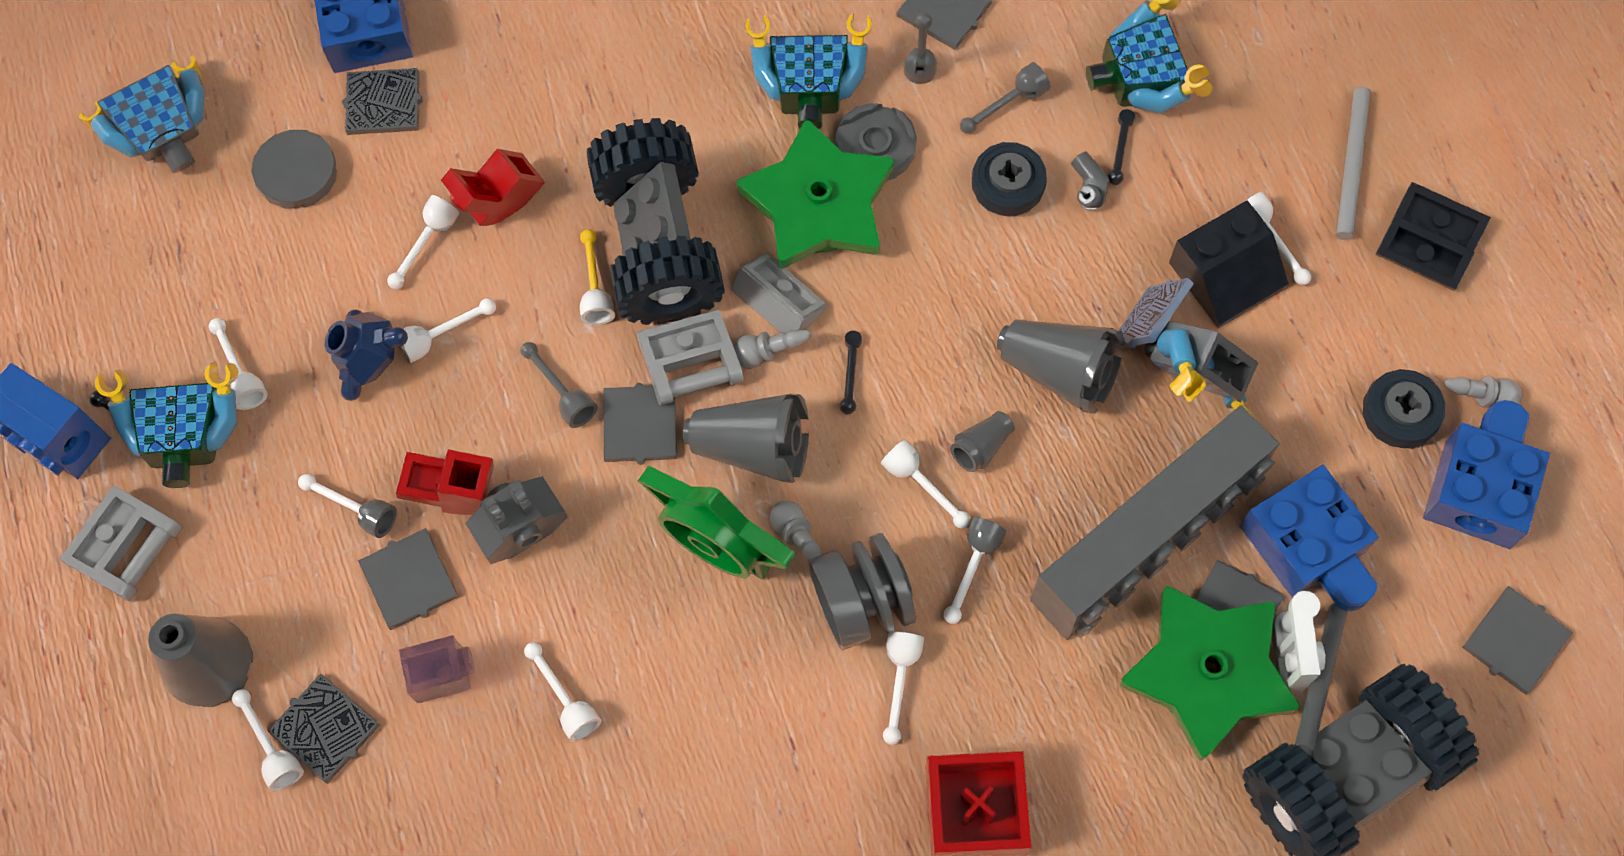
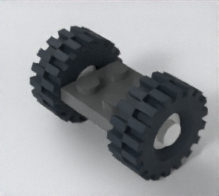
[586,118,725,325]
[1242,663,1479,856]

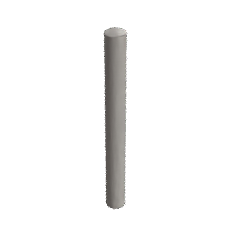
[1336,87,1371,240]

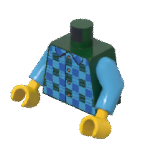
[1086,0,1213,114]
[745,13,873,129]
[95,362,239,488]

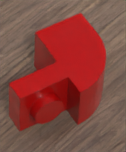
[441,148,545,226]
[396,449,494,515]

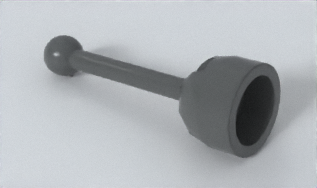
[904,12,937,84]
[960,62,1051,134]
[521,342,598,428]

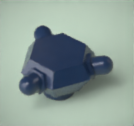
[325,309,408,401]

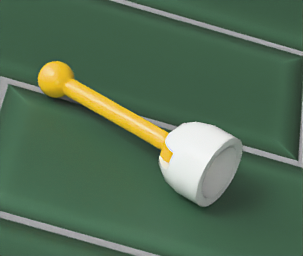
[579,229,615,325]

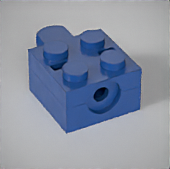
[314,0,413,73]
[0,363,112,479]
[1423,400,1550,549]
[1240,464,1379,611]

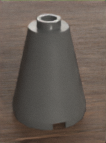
[997,320,1124,414]
[683,393,809,483]
[148,614,253,707]

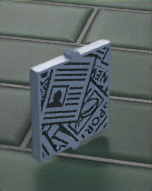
[1115,278,1194,349]

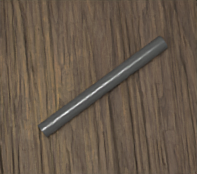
[1295,603,1348,756]

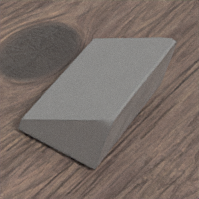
[732,253,828,334]

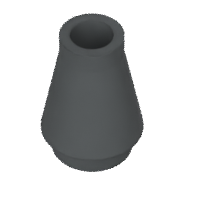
[950,411,1015,472]

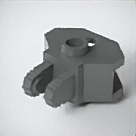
[465,476,567,564]

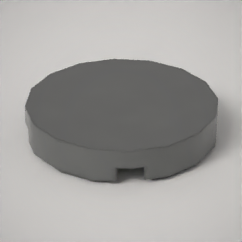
[834,103,917,180]
[252,130,337,209]

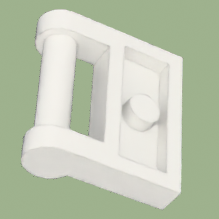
[1272,591,1325,695]

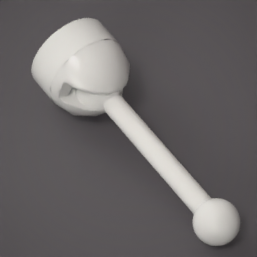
[1247,192,1311,285]
[387,195,460,289]
[401,298,496,363]
[209,318,268,410]
[880,439,971,529]
[883,632,924,745]
[524,642,601,742]
[232,689,304,791]

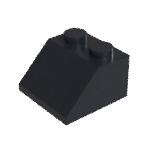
[1169,200,1289,328]

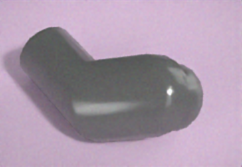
[1071,151,1110,210]

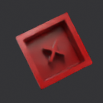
[925,751,1032,856]

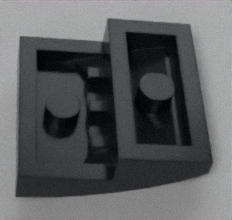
[1375,182,1491,291]

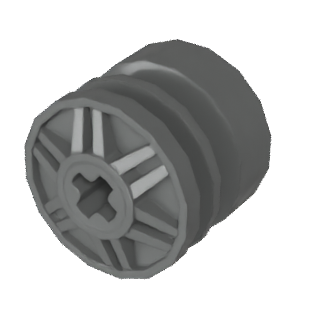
[808,533,916,651]

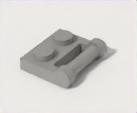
[637,309,744,406]
[60,485,183,602]

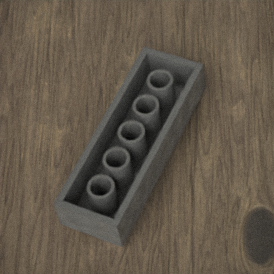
[1030,405,1280,640]

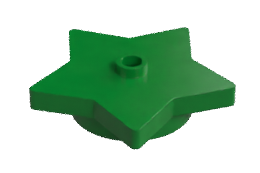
[737,120,894,268]
[638,465,796,580]
[1119,586,1299,761]

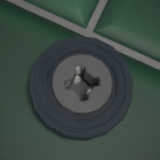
[972,142,1047,216]
[1362,369,1445,448]

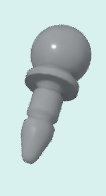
[733,330,811,369]
[1444,376,1522,407]
[769,501,822,560]

